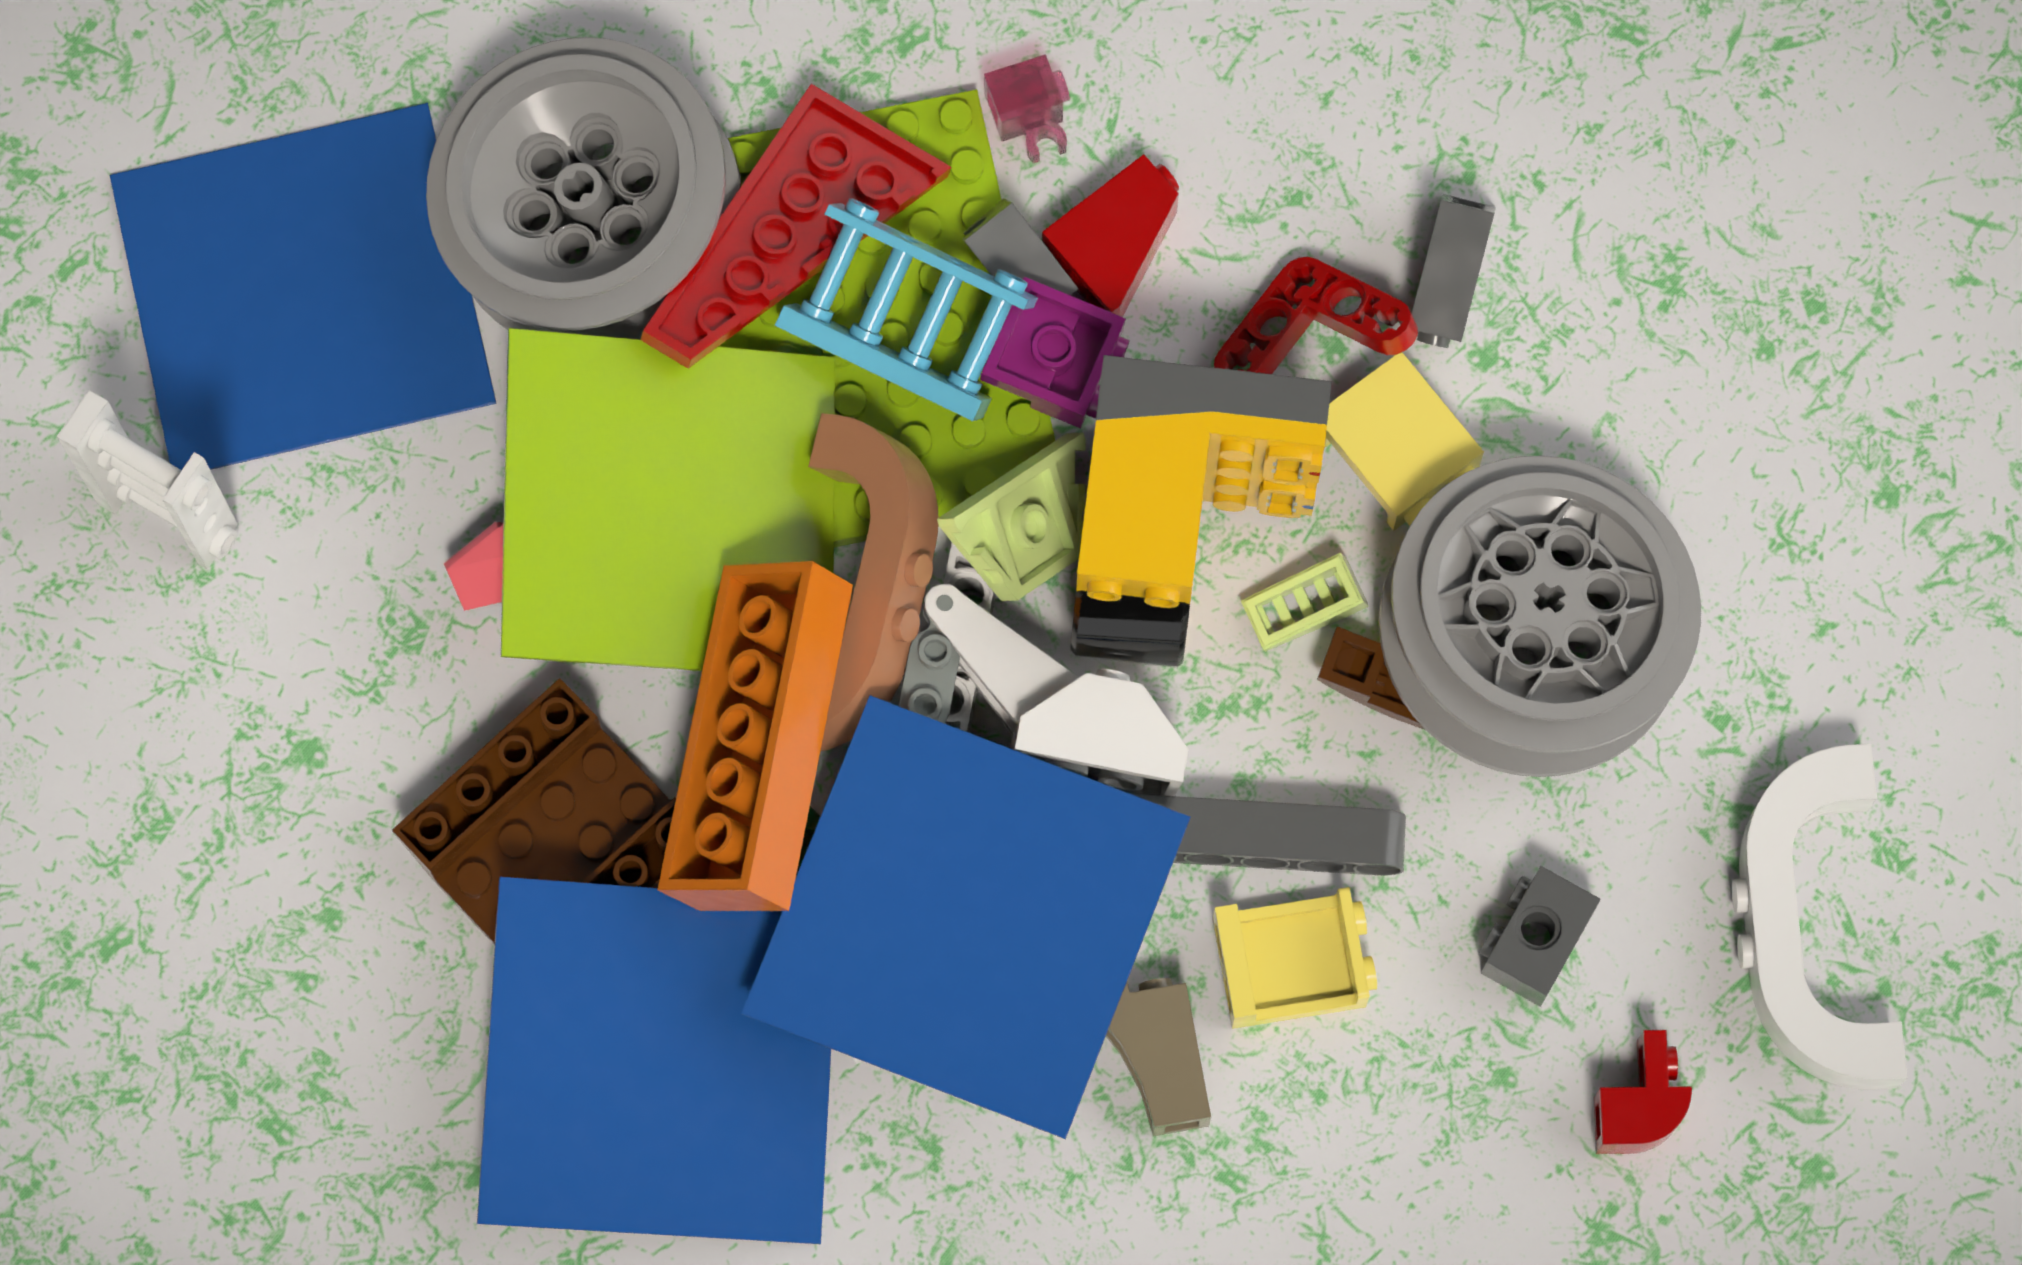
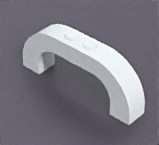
[1732,744,1908,1090]

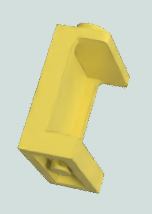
[1325,353,1484,531]
[1212,887,1377,1029]

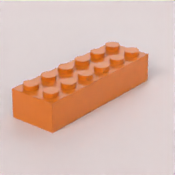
[658,561,853,911]

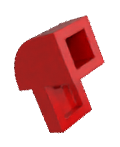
[1594,1030,1692,1154]

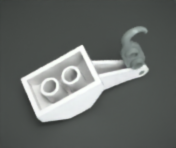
[899,584,1189,796]

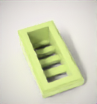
[1241,552,1369,652]

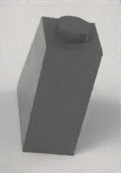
[1412,194,1496,348]

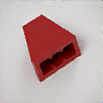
[1042,154,1179,317]

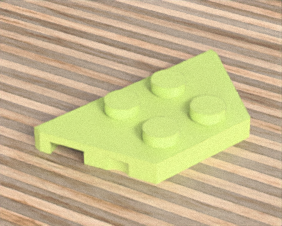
[937,433,1086,601]

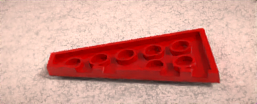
[641,84,952,369]

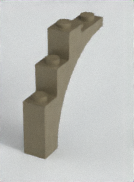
[1106,978,1211,1136]

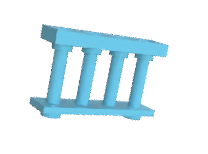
[775,198,1038,421]

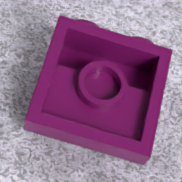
[980,277,1130,429]

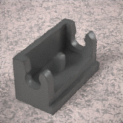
[963,198,1078,295]

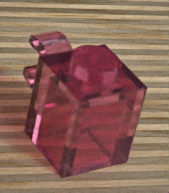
[984,54,1070,163]

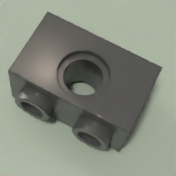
[1479,866,1601,1007]

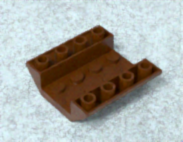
[392,678,676,946]

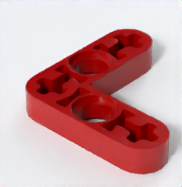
[1214,256,1418,374]

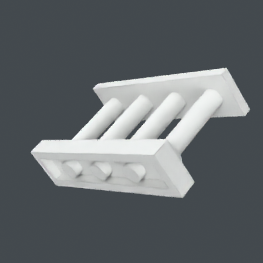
[57,390,238,569]

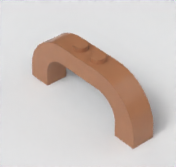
[808,413,939,752]

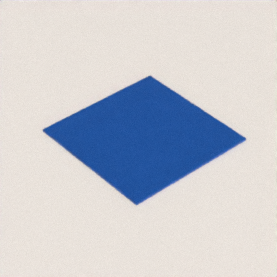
[110,103,497,470]
[741,695,1191,1140]
[477,877,831,1244]

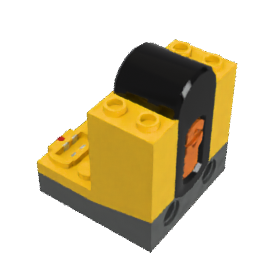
[1070,355,1332,668]

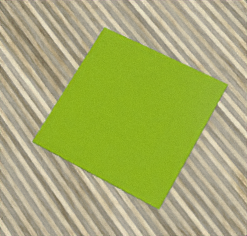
[501,328,835,671]

